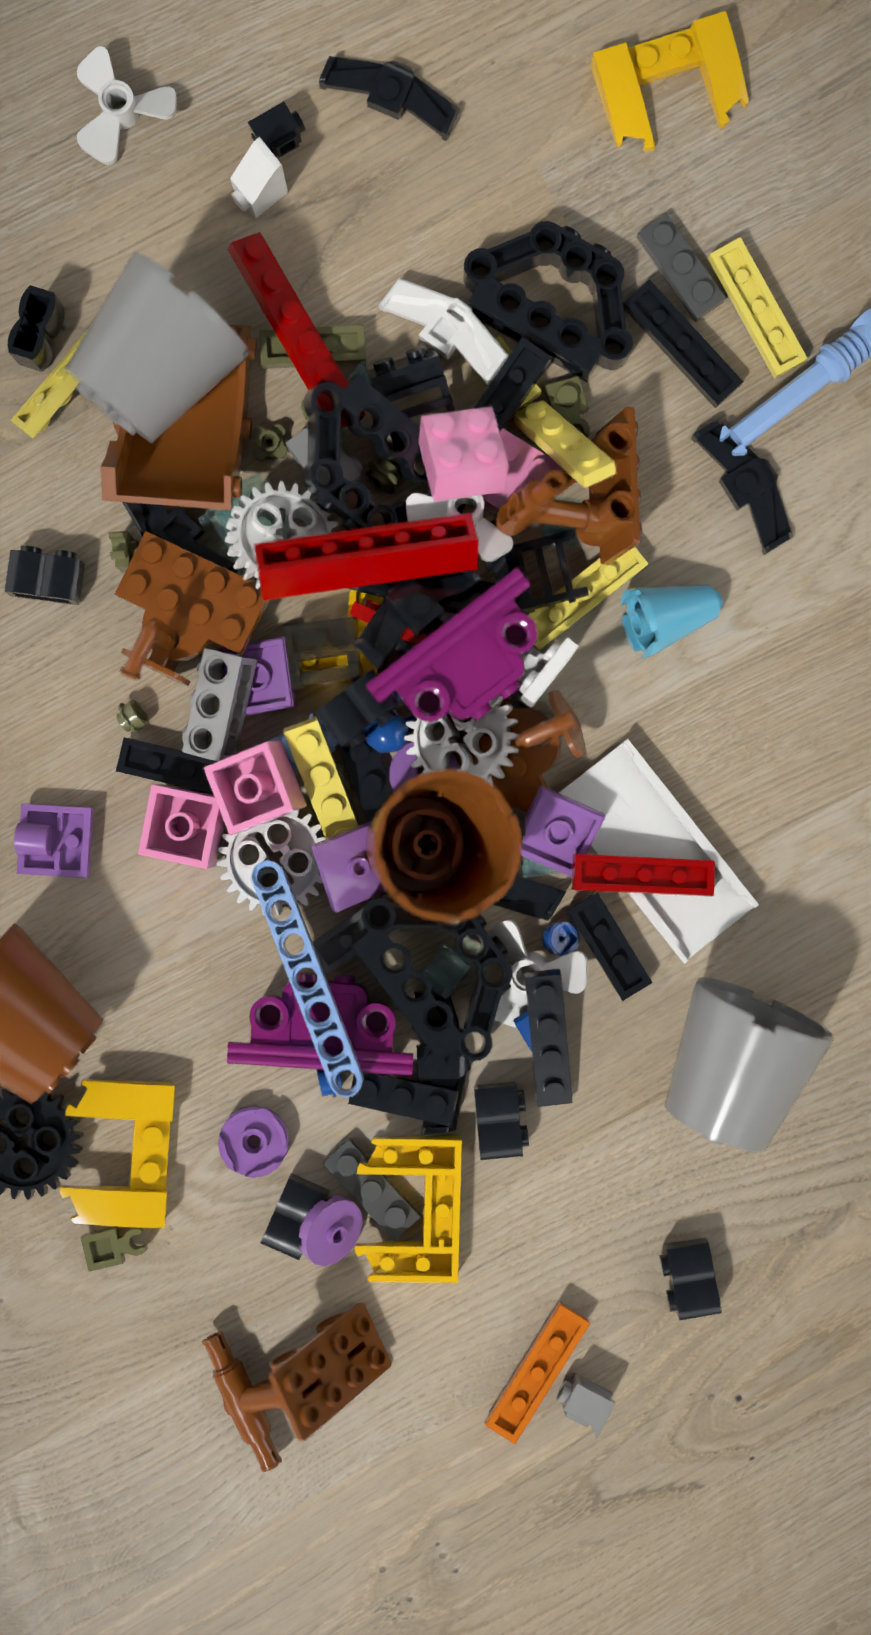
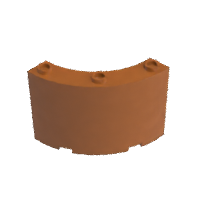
[101,324,257,510]

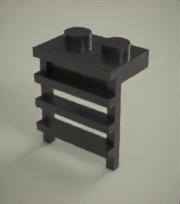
[367,345,455,452]
[485,529,589,614]

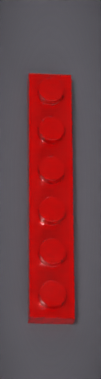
[227,232,366,429]

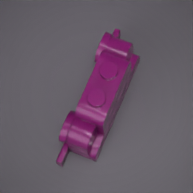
[365,568,537,722]
[227,973,414,1075]

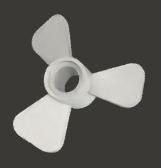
[77,46,177,165]
[406,493,513,562]
[487,919,587,1028]

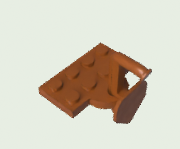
[114,531,270,686]
[441,690,587,824]

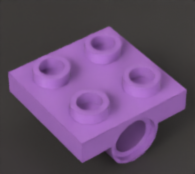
[14,803,94,878]

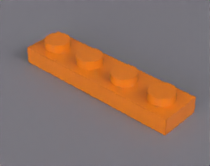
[485,1301,590,1444]

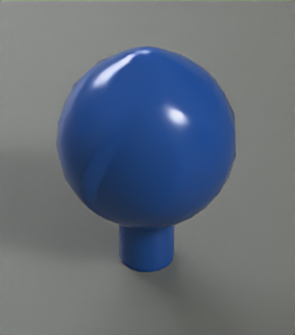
[367,715,417,753]

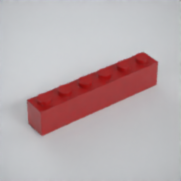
[254,513,478,601]

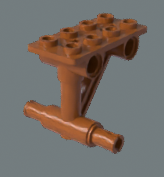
[491,406,642,565]
[202,1303,392,1472]

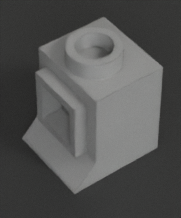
[557,1372,615,1438]

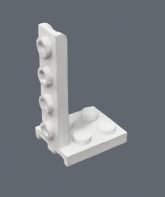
[439,611,579,709]

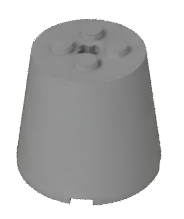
[65,252,249,443]
[665,977,834,1152]

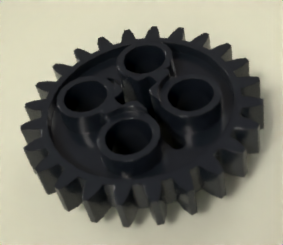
[0,1088,84,1200]

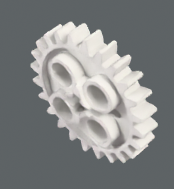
[225,481,339,589]
[404,694,520,786]
[217,810,328,916]

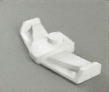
[378,278,509,386]

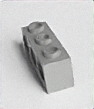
[182,648,257,762]

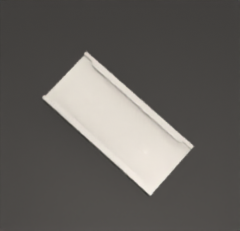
[559,739,759,964]

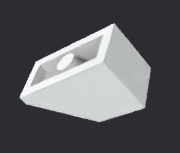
[230,137,288,218]

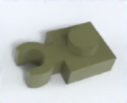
[544,376,590,438]
[109,531,139,573]
[81,1226,148,1272]

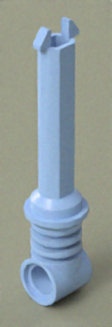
[719,308,871,456]

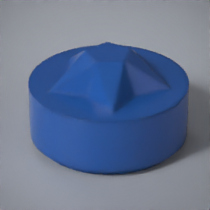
[543,921,580,956]

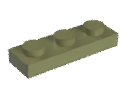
[259,325,366,369]

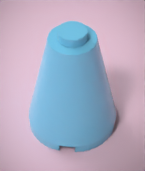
[621,585,723,658]

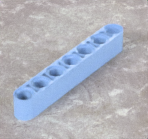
[251,860,364,1098]

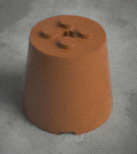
[366,770,522,922]
[0,923,103,1104]

